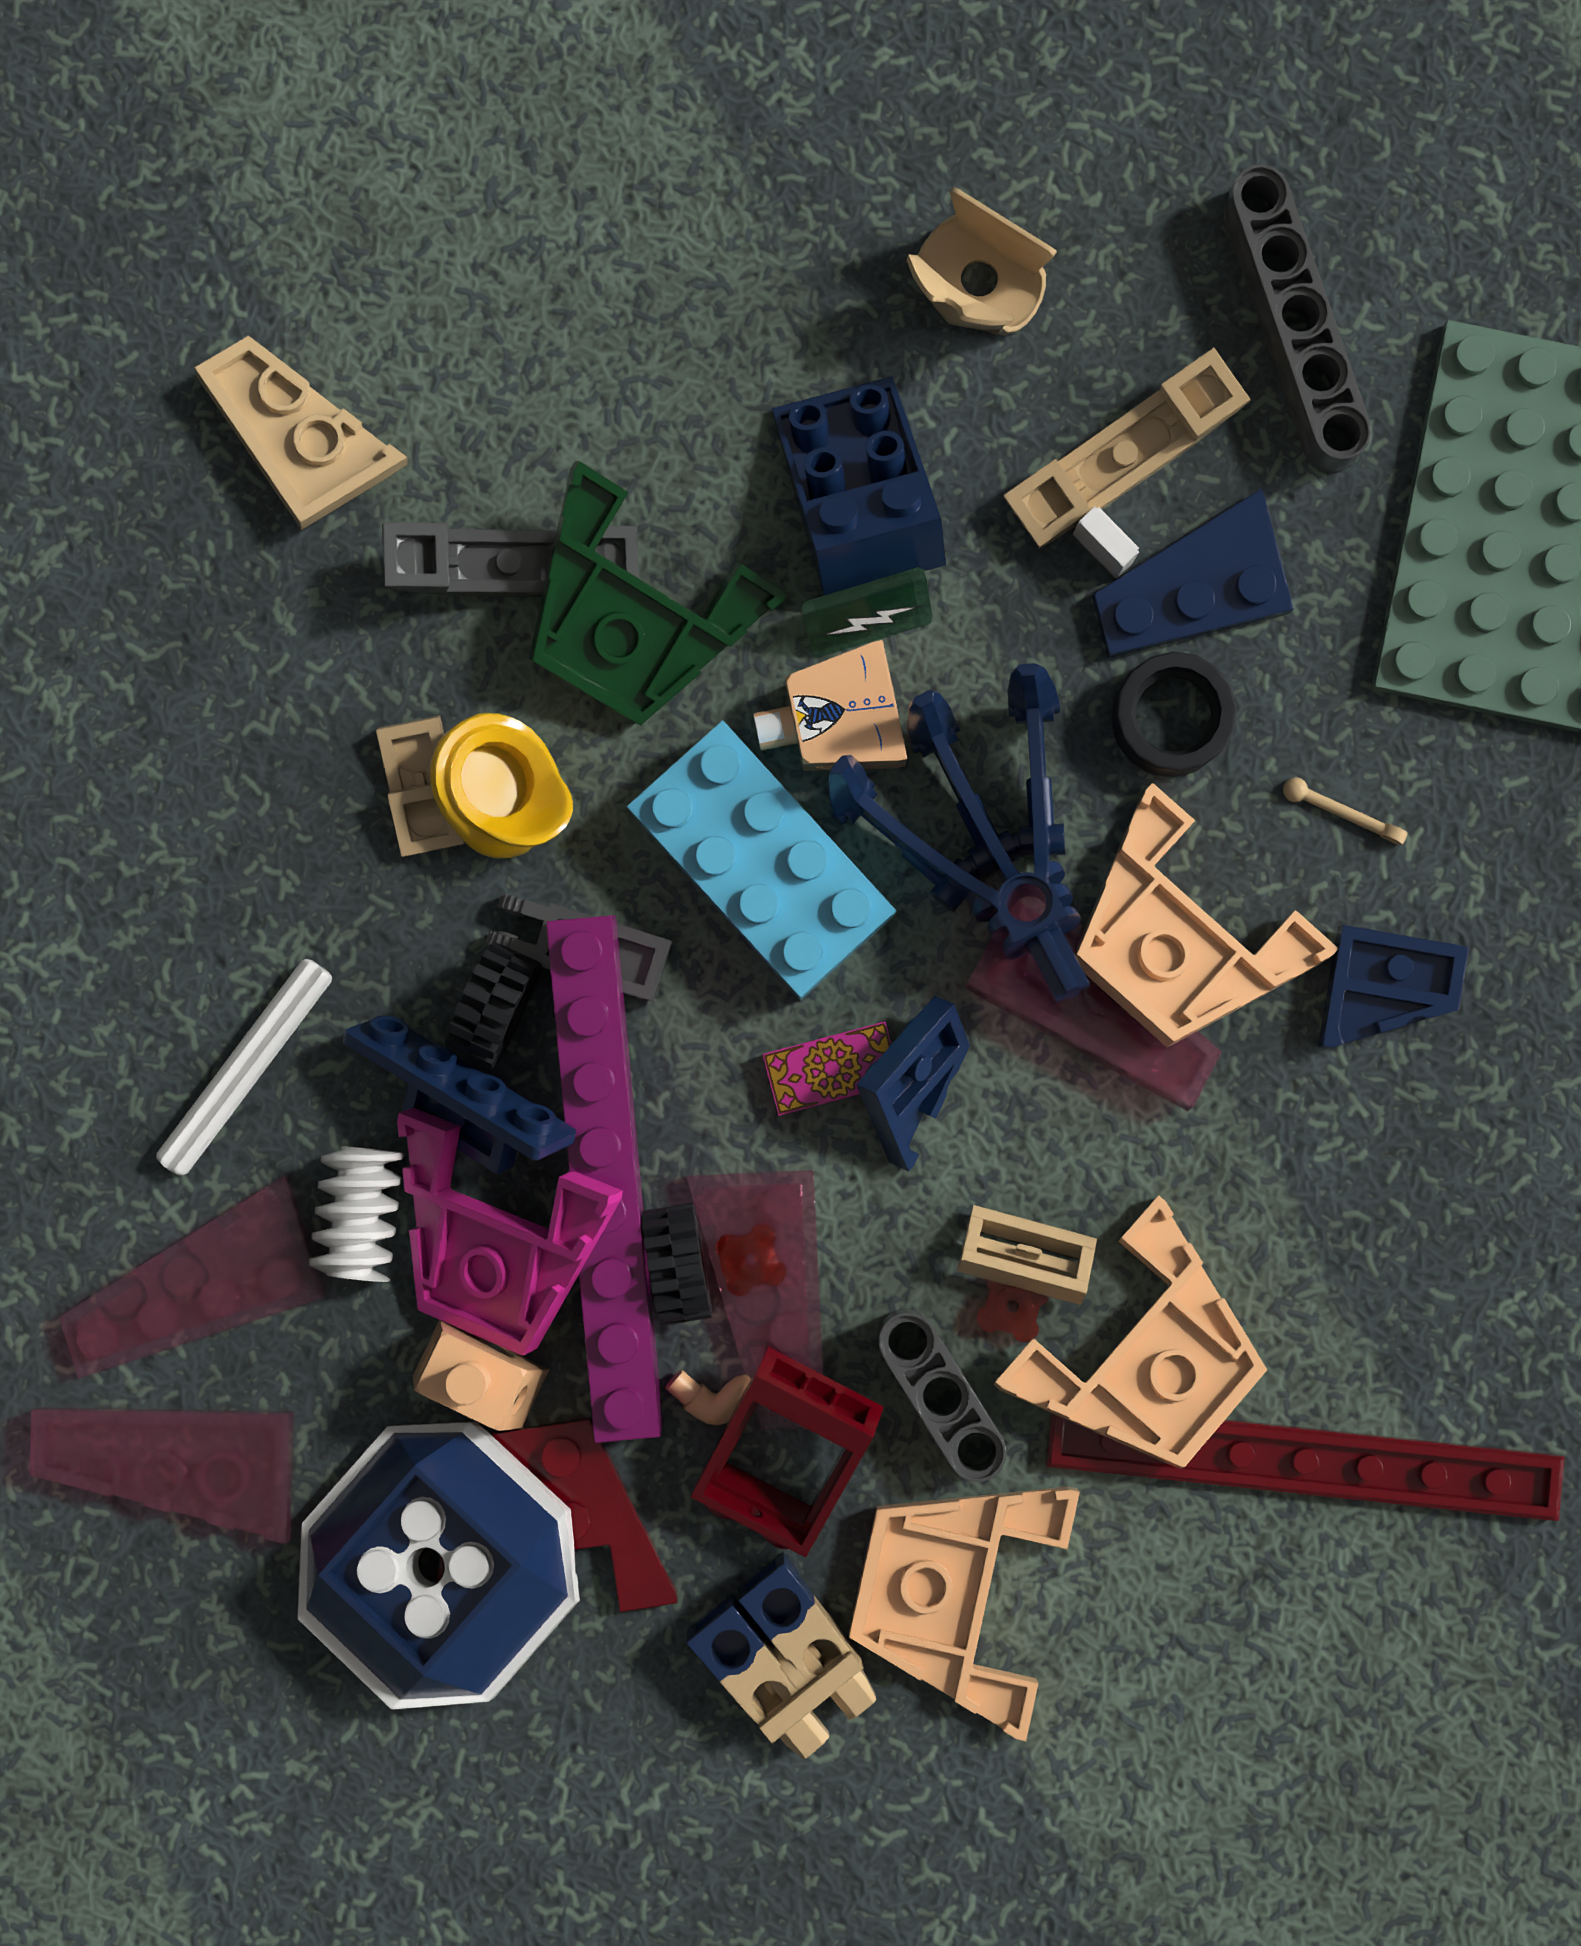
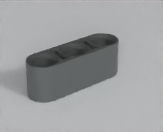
[877,1309,1006,1482]

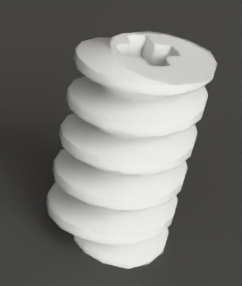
[309,1146,404,1282]

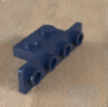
[343,1015,576,1174]

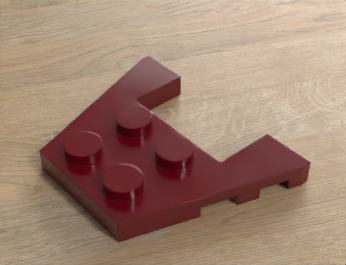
[436,1417,678,1612]

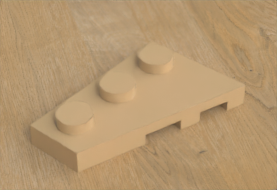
[194,336,407,530]

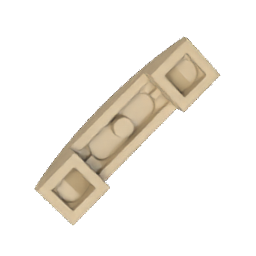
[1003,348,1250,549]

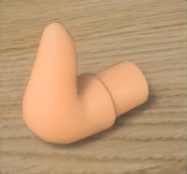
[665,1369,751,1426]

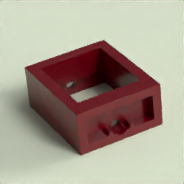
[690,1346,884,1558]

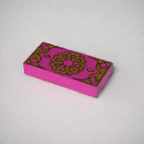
[762,1021,892,1116]

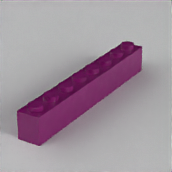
[546,915,663,1443]

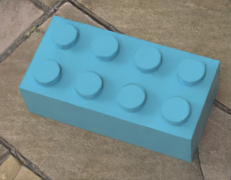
[627,720,896,1001]

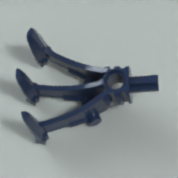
[828,663,1090,1003]

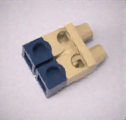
[687,1552,876,1759]

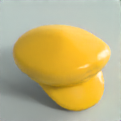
[430,713,573,859]

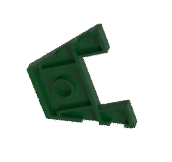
[529,461,787,726]

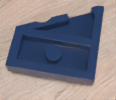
[1318,925,1469,1048]
[856,996,970,1172]

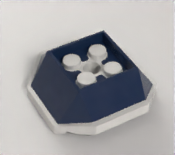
[298,1421,580,1709]

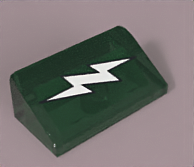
[801,567,933,658]

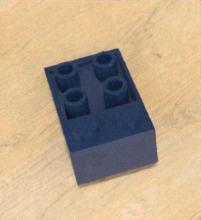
[772,376,946,598]

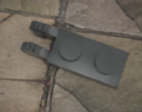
[485,893,673,1002]

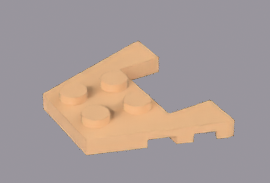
[1074,783,1339,1048]
[994,1195,1267,1469]
[849,1486,1080,1741]

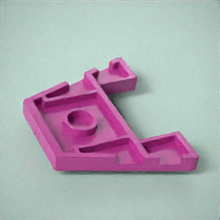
[397,1108,623,1356]

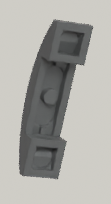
[382,522,639,597]

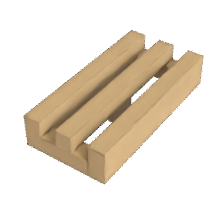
[957,1205,1097,1305]

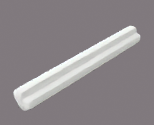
[156,959,332,1176]

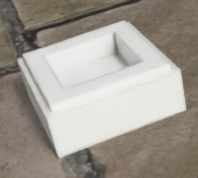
[1073,506,1139,579]

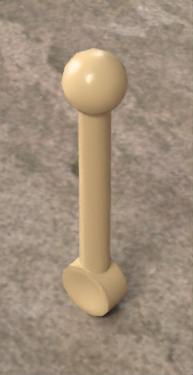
[1283,777,1408,846]

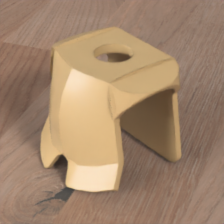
[906,187,1057,336]

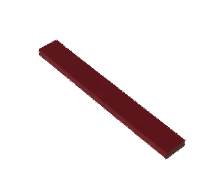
[1045,1412,1565,1521]

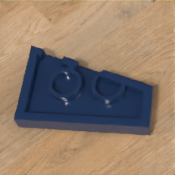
[1092,488,1294,658]

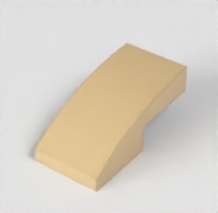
[376,715,465,857]

